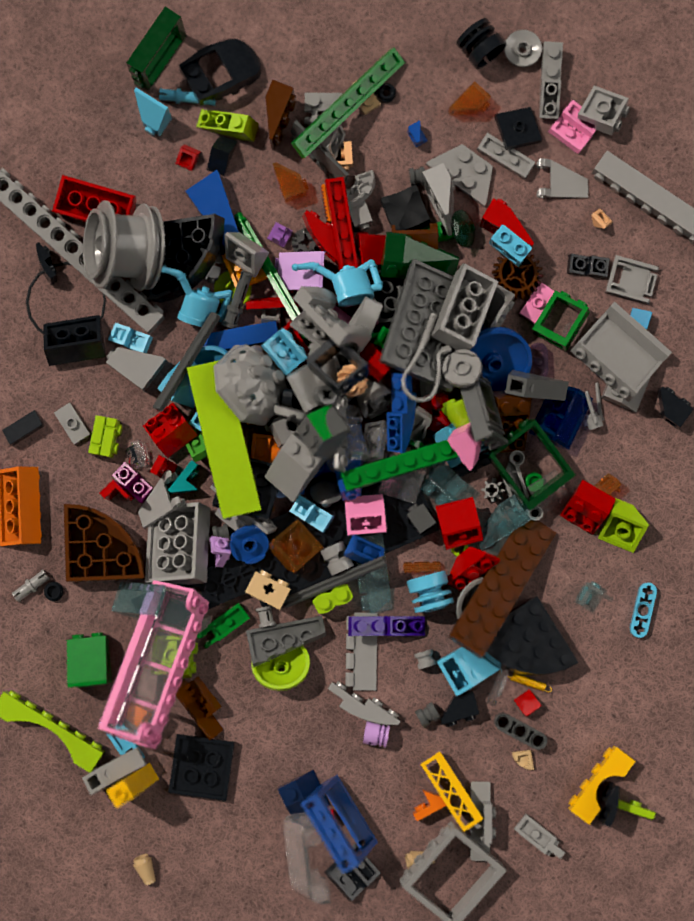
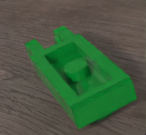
[197,603,250,649]

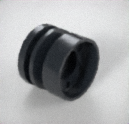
[456,18,507,69]

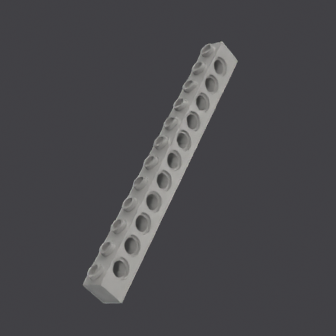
[0,168,165,335]

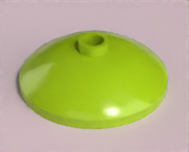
[251,646,310,691]

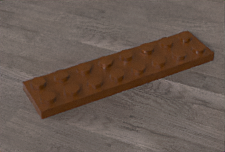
[448,513,556,659]

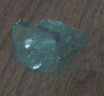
[574,581,604,606]

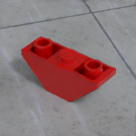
[447,547,500,591]

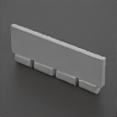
[345,612,378,691]

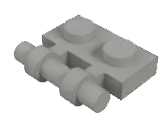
[304,93,342,125]

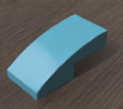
[108,322,153,353]
[290,495,334,533]

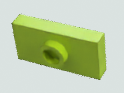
[618,799,656,820]

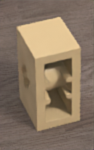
[245,570,291,610]

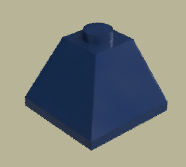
[277,770,330,822]

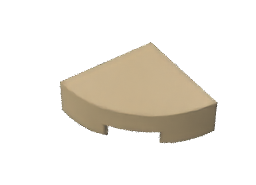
[512,750,534,770]

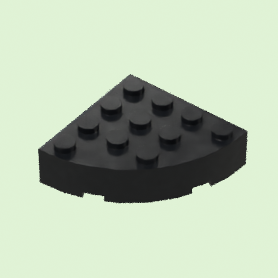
[149,214,225,303]
[484,596,579,676]

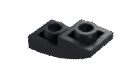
[36,242,57,286]
[567,253,610,278]

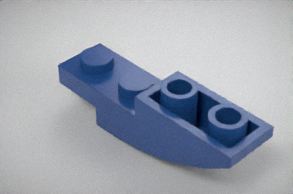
[387,372,417,453]

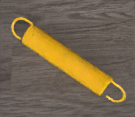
[505,673,552,692]

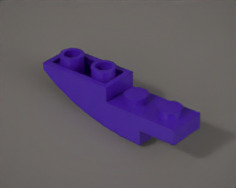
[348,616,425,636]

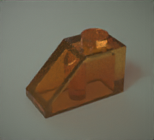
[448,81,491,116]
[273,163,309,203]

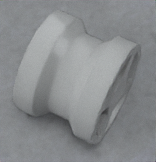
[414,649,437,669]

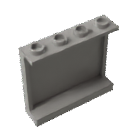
[570,302,672,402]

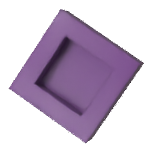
[267,222,293,248]

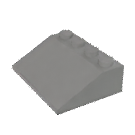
[145,502,211,584]

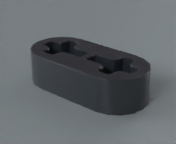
[282,388,300,409]

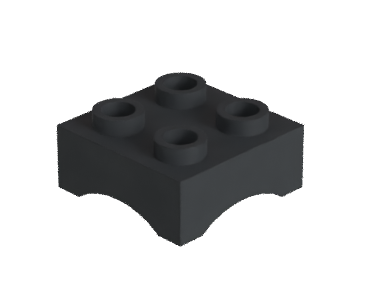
[381,185,430,230]

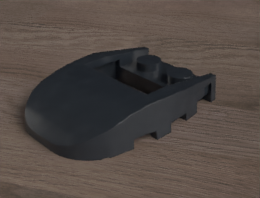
[179,39,261,106]

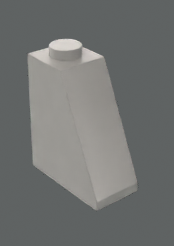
[106,347,167,392]

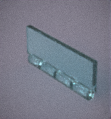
[355,533,393,613]
[111,582,166,616]

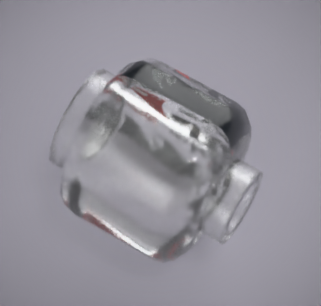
[126,440,154,469]

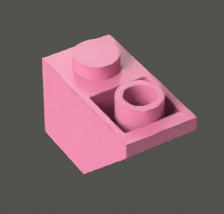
[447,422,482,471]

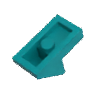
[168,460,199,494]

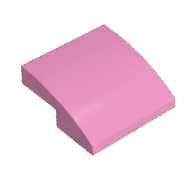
[548,100,597,154]

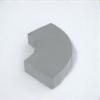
[346,170,375,209]

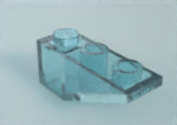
[478,494,531,551]

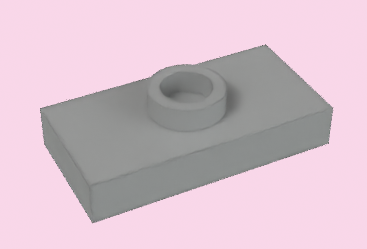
[54,403,91,445]

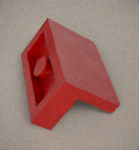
[99,480,134,501]

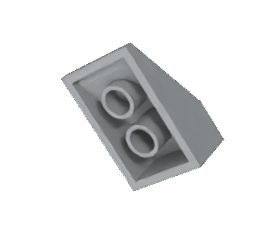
[422,163,456,236]
[265,433,327,502]

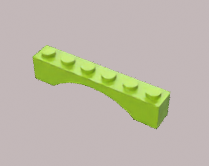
[0,690,105,773]

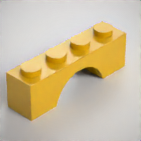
[568,746,636,825]

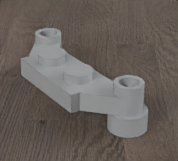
[501,450,543,521]

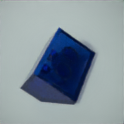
[529,386,593,450]

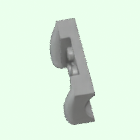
[293,286,371,352]

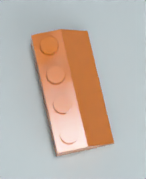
[0,466,42,546]

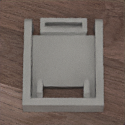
[605,255,659,304]

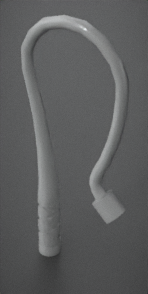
[401,313,451,402]

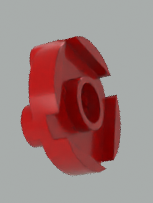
[418,393,451,432]

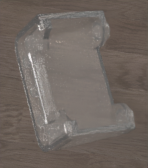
[283,812,330,904]

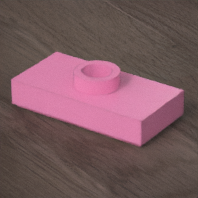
[519,283,554,324]

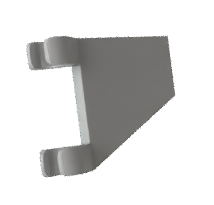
[536,158,588,198]
[138,470,186,528]

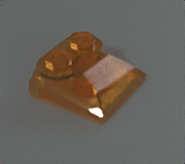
[269,519,324,573]

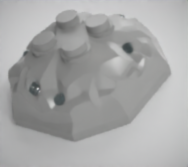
[213,344,287,426]

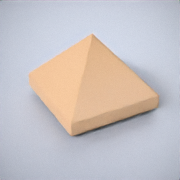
[591,209,612,229]

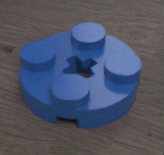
[230,525,269,564]

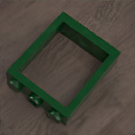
[126,7,187,90]
[485,418,576,511]

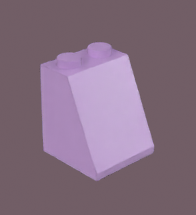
[275,251,325,295]

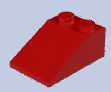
[479,198,534,254]

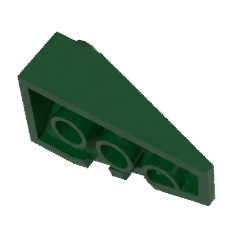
[381,232,459,279]

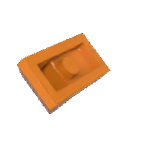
[412,789,451,821]

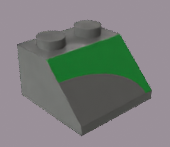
[296,404,351,459]

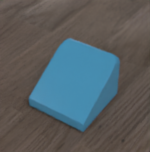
[630,308,653,330]

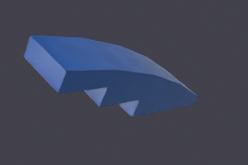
[204,321,279,351]

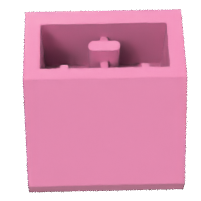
[345,494,387,536]

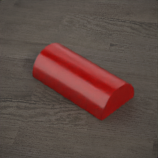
[52,175,136,221]

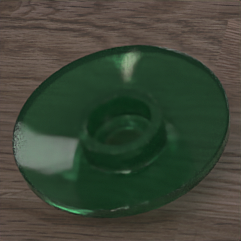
[451,210,475,248]

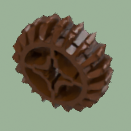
[491,254,543,300]

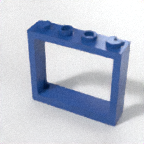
[301,775,378,873]

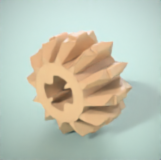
[336,364,369,398]

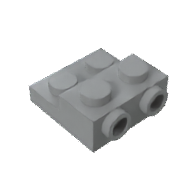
[578,86,630,136]

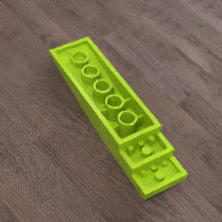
[187,360,261,519]

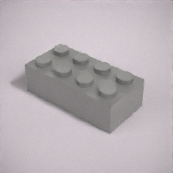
[431,264,498,350]

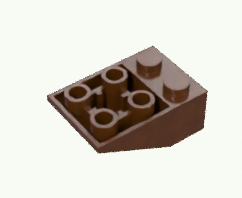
[265,79,297,150]
[493,390,532,453]

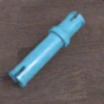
[159,88,216,106]

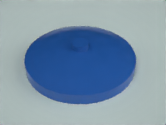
[469,327,532,391]

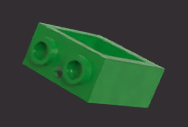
[532,290,590,352]

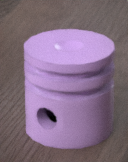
[363,721,390,748]

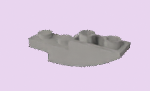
[539,41,563,119]
[335,297,383,369]
[328,681,400,725]

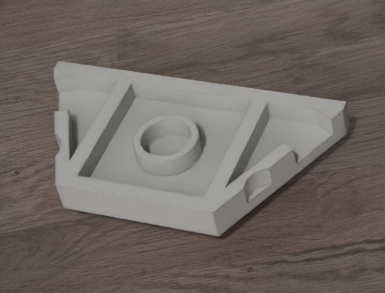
[426,144,493,207]

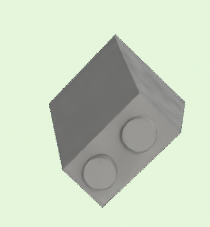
[287,356,340,412]

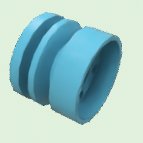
[406,570,454,613]

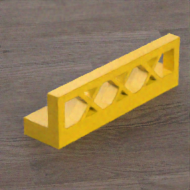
[420,752,483,832]

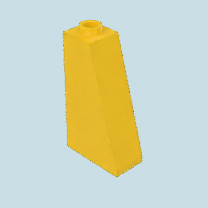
[106,763,159,808]

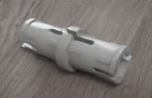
[12,569,50,602]

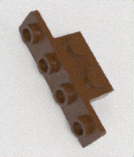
[163,676,223,740]

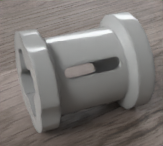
[256,606,276,628]

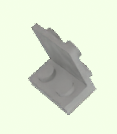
[290,310,331,357]

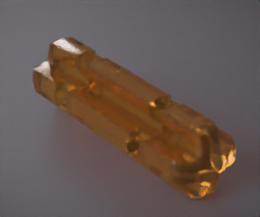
[403,561,441,573]

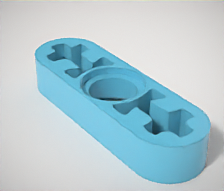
[630,583,657,638]

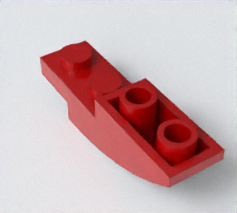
[302,210,361,266]

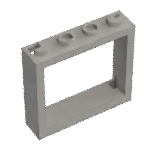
[399,821,507,921]

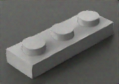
[477,133,535,180]

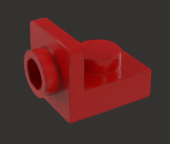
[150,455,178,478]

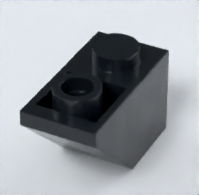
[657,386,694,429]
[440,690,479,727]

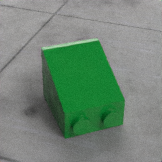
[67,632,112,688]

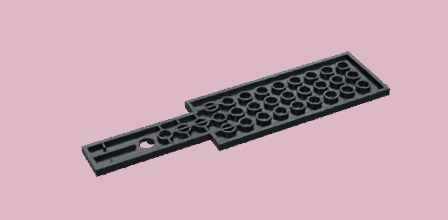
[133,472,439,632]

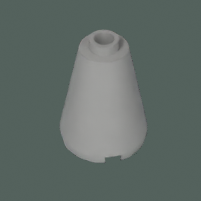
[356,374,392,419]

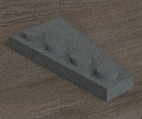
[246,616,326,668]

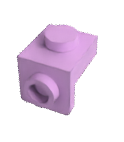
[210,536,231,568]

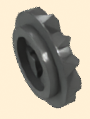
[292,228,320,252]

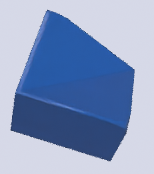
[407,120,428,147]

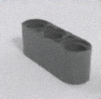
[493,712,547,750]

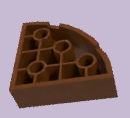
[64,504,146,582]

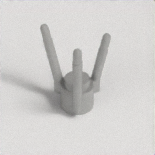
[571,382,604,430]

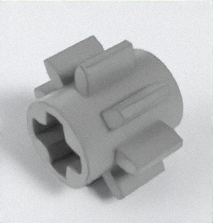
[481,478,507,502]

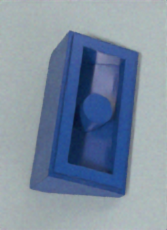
[344,534,385,564]

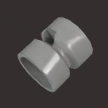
[320,541,354,576]

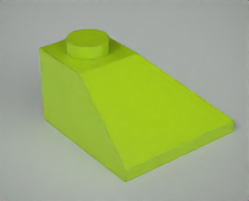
[598,498,649,553]

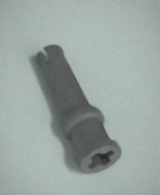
[221,270,253,329]

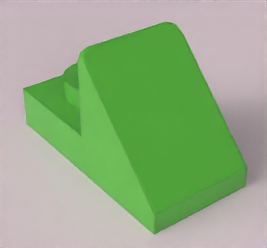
[186,429,207,463]

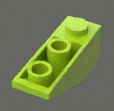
[196,109,259,141]

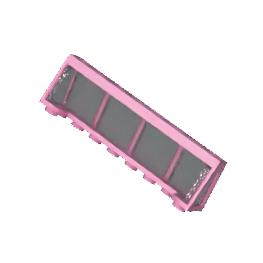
[98,580,209,750]

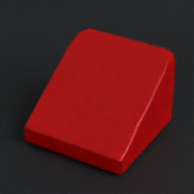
[175,144,201,171]
[514,689,542,717]

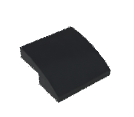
[598,781,619,828]
[324,844,381,902]

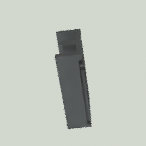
[460,375,509,451]

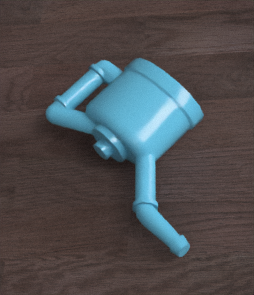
[292,259,383,306]
[161,265,233,327]

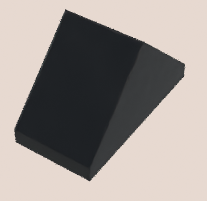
[207,135,238,176]

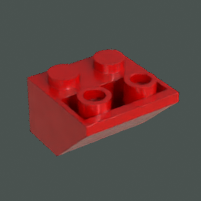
[143,403,198,459]
[560,479,616,535]
[435,497,483,550]

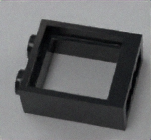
[306,339,369,398]

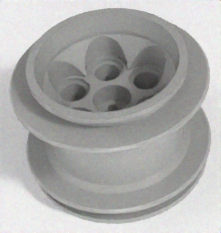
[83,200,165,291]

